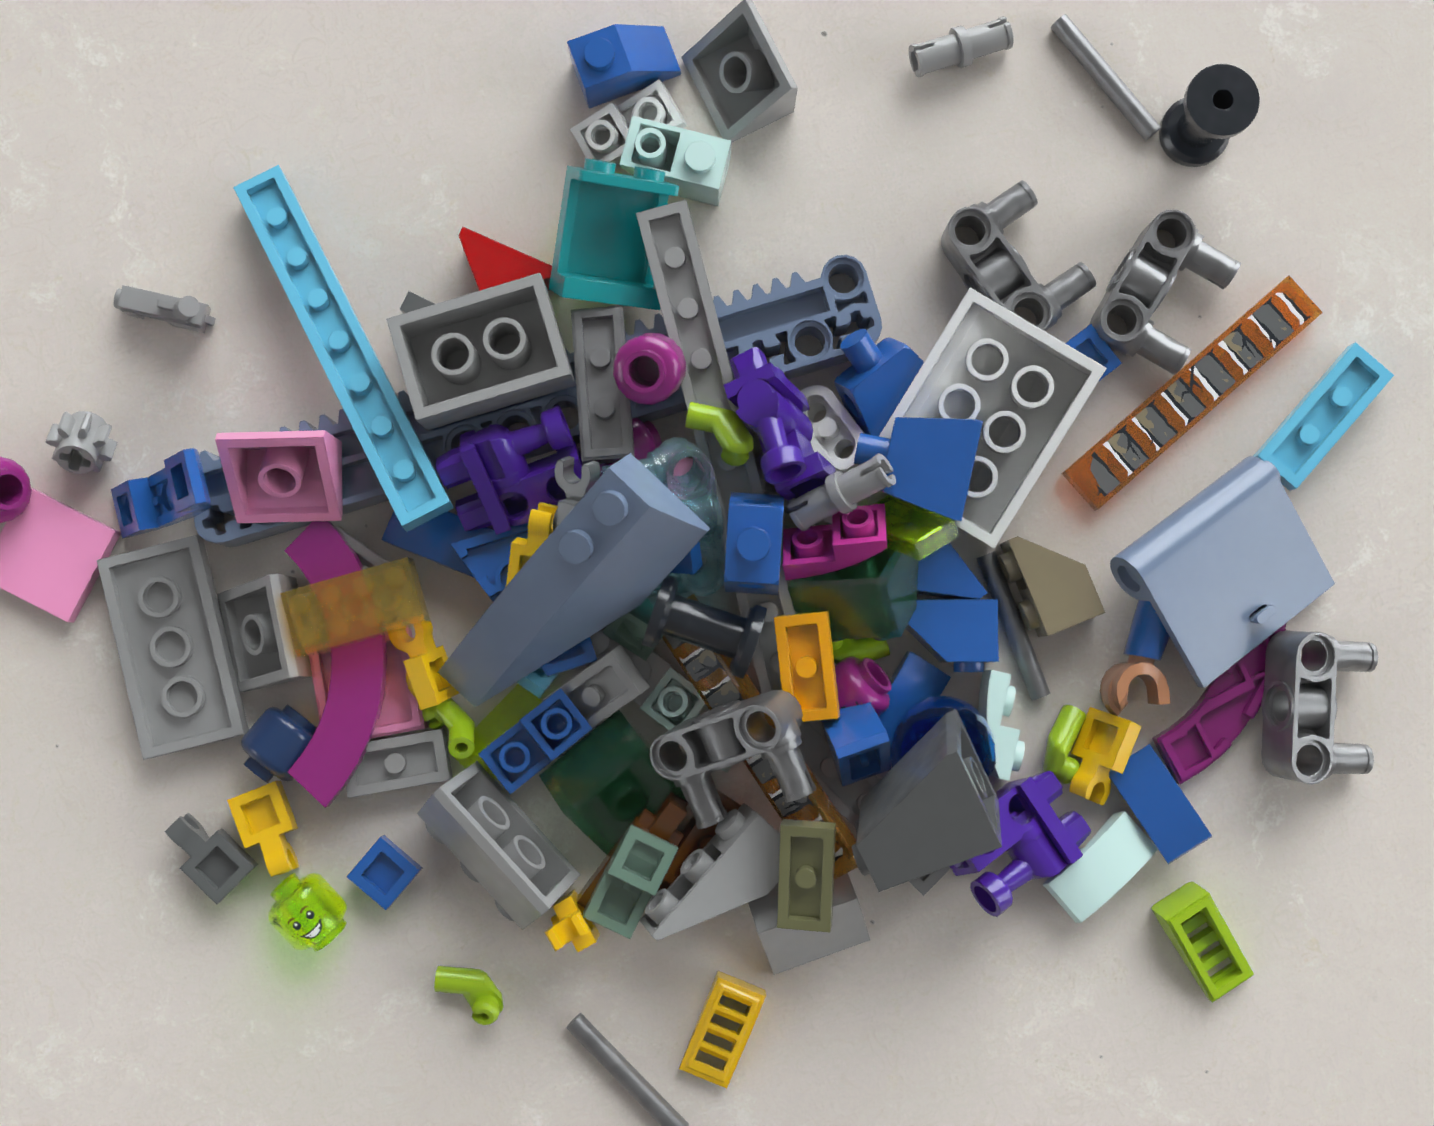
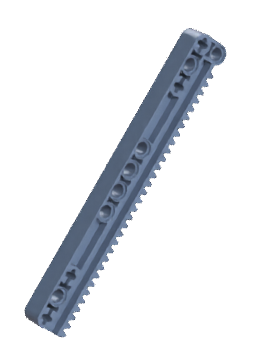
[194,255,882,547]

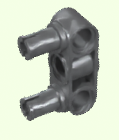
[941,180,1096,331]
[1089,210,1241,375]
[1261,630,1378,784]
[649,690,816,829]

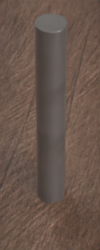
[1051,14,1161,141]
[976,551,1051,700]
[566,1013,689,1126]

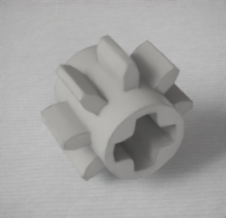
[46,411,117,474]

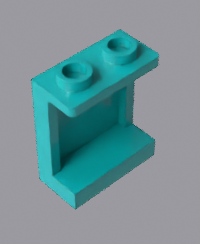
[549,158,679,310]

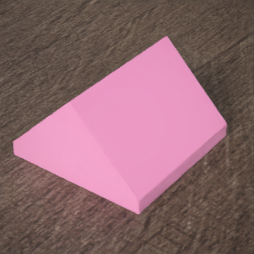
[215,430,343,523]

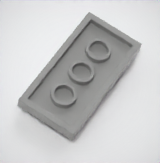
[97,535,249,760]

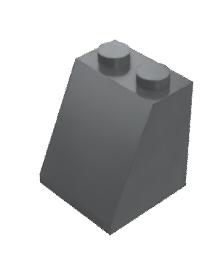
[852,709,1002,892]

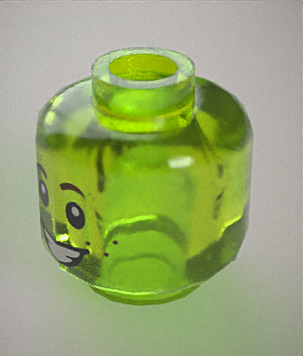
[268,873,347,952]

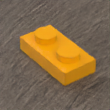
[774,611,840,722]

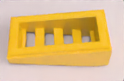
[679,970,766,1089]

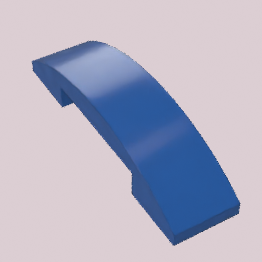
[111,448,211,539]

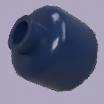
[241,704,317,783]

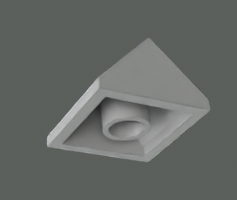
[681,0,798,143]
[217,573,312,692]
[748,843,870,975]

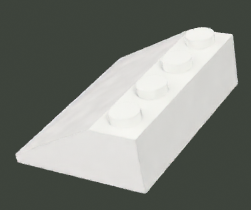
[879,288,1107,548]

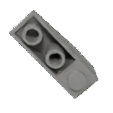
[640,803,780,941]

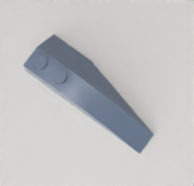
[438,453,711,707]

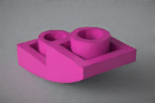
[783,504,887,580]

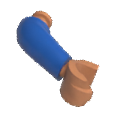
[1100,600,1170,716]

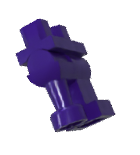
[723,347,836,501]
[436,405,583,535]
[949,771,1091,917]

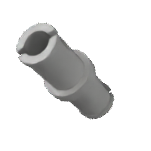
[908,16,1014,77]
[787,453,896,531]

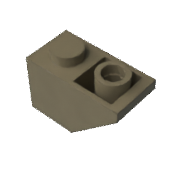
[998,536,1106,637]

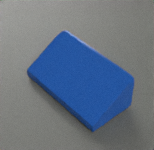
[879,651,951,763]

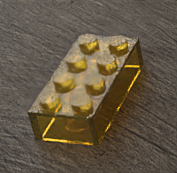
[280,557,430,657]

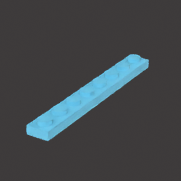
[233,165,454,532]

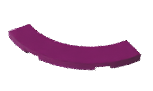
[284,521,387,808]
[1152,607,1286,784]

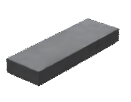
[571,305,635,464]

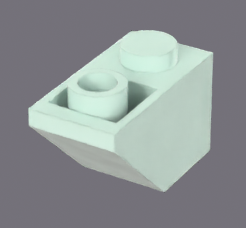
[619,116,731,206]

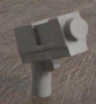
[114,285,216,333]

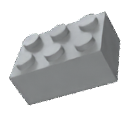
[386,273,576,430]

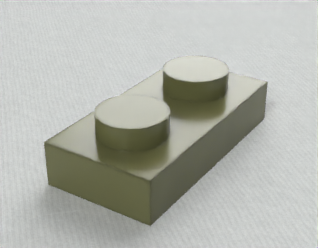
[777,819,836,933]

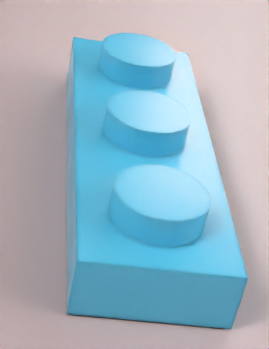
[1253,342,1394,491]

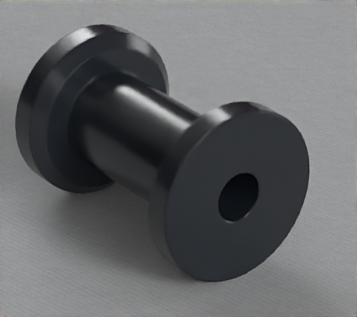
[1159,64,1260,167]
[641,575,767,679]

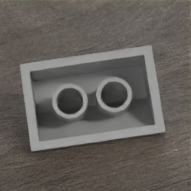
[417,761,581,930]

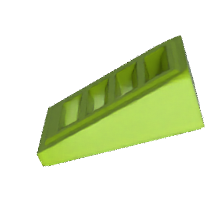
[1151,882,1254,1003]

